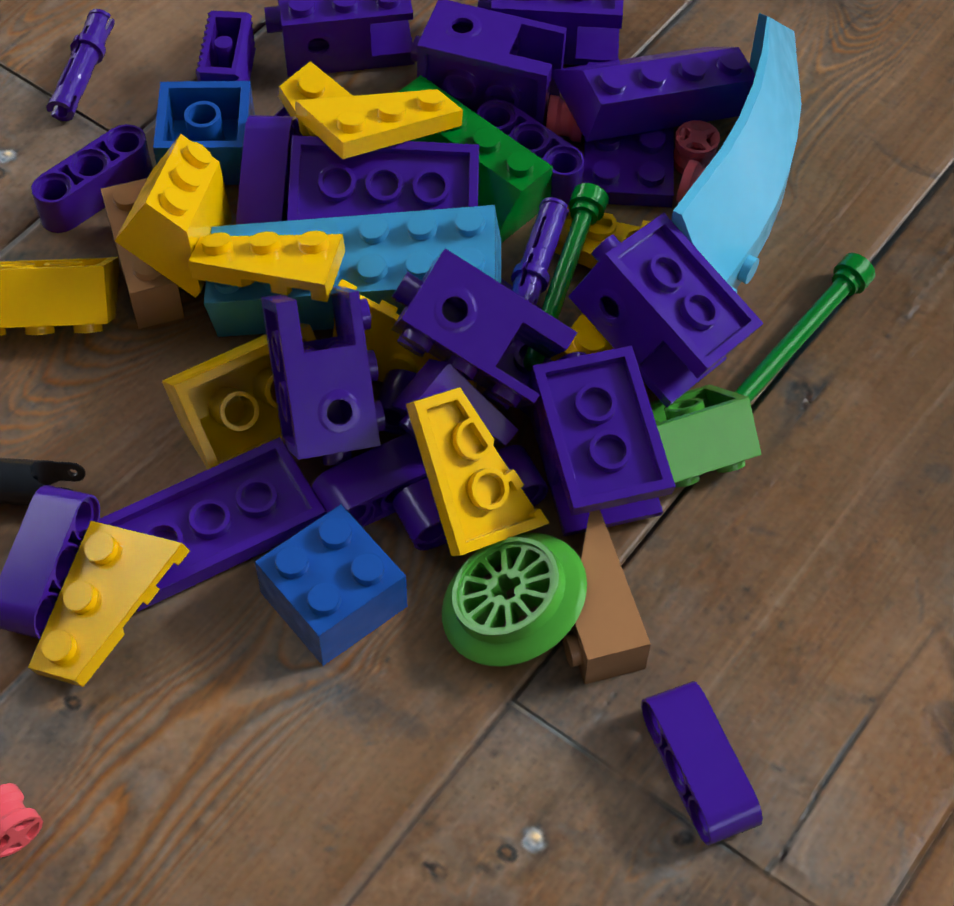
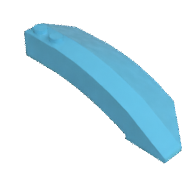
[671,13,802,293]

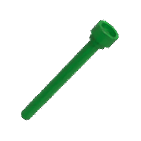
[523,183,609,372]
[734,253,876,403]

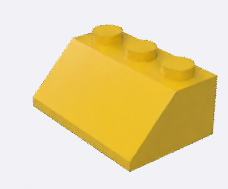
[115,134,232,298]
[0,257,119,336]
[162,323,316,469]

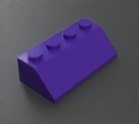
[552,47,755,142]

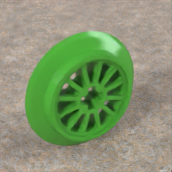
[442,533,587,666]

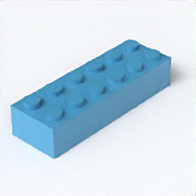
[204,205,501,337]

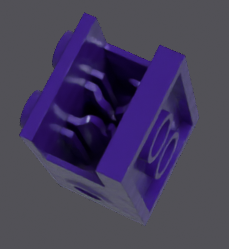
[264,0,415,77]
[411,0,567,127]
[478,0,623,65]
[568,213,764,408]
[391,248,578,411]
[261,286,386,465]
[527,345,676,537]

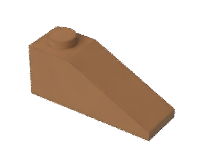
[563,510,651,684]

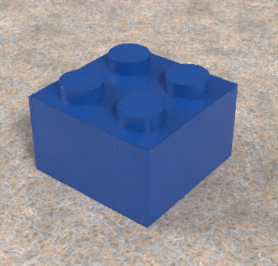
[153,81,255,185]
[255,504,408,666]

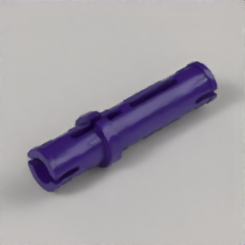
[46,9,115,121]
[511,197,569,306]

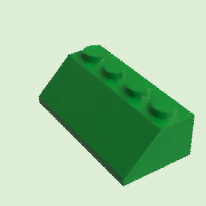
[399,75,553,244]

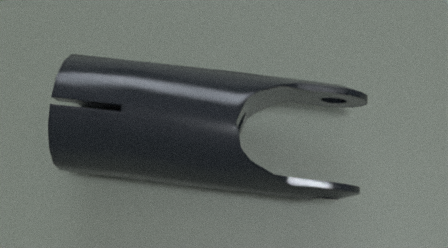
[0,458,86,505]

